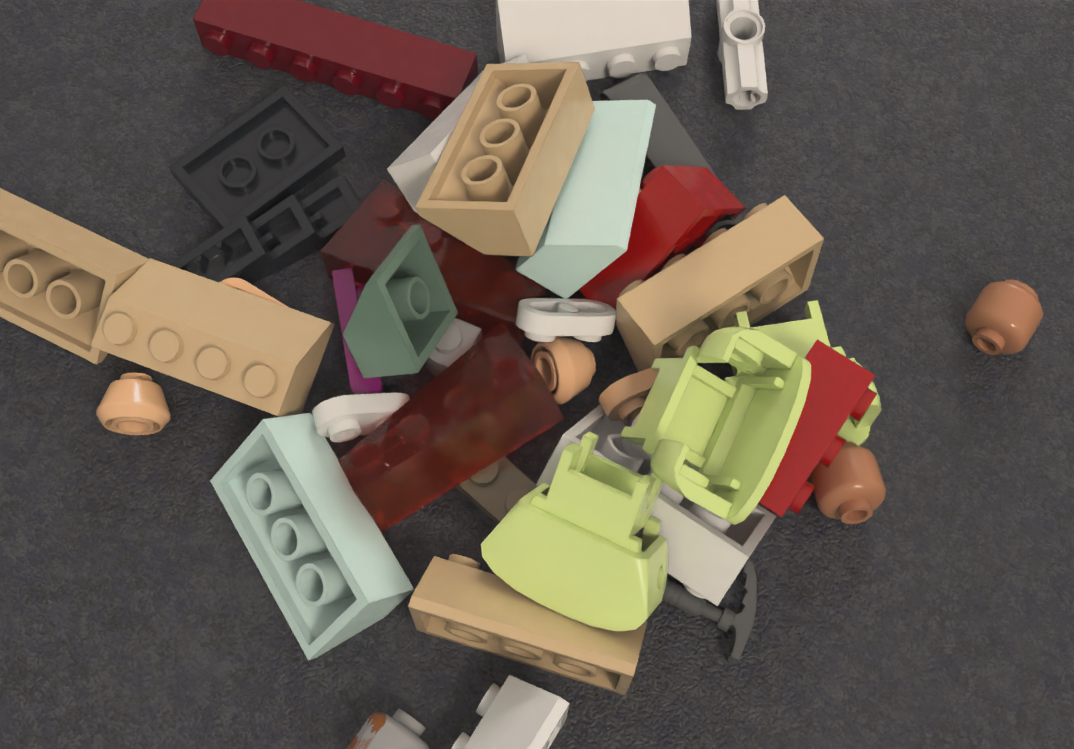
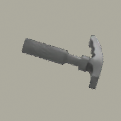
[662,561,757,666]

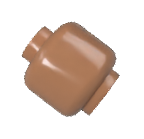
[965,280,1043,355]
[810,441,886,524]

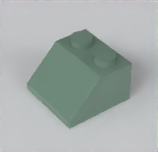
[343,224,458,378]

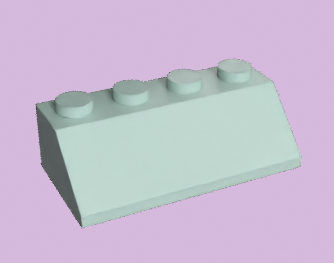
[516,100,656,298]
[210,413,414,660]

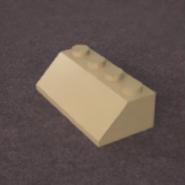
[415,62,595,257]
[0,188,149,365]
[616,195,824,372]
[91,258,334,417]
[408,554,647,695]

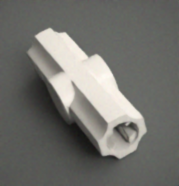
[716,0,768,110]

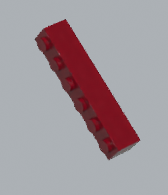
[193,0,478,121]

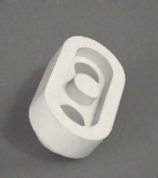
[516,298,616,342]
[312,393,415,442]

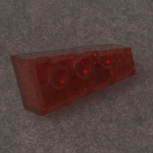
[321,180,546,348]
[338,322,564,532]

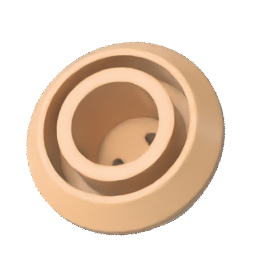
[531,336,596,404]
[96,373,171,435]

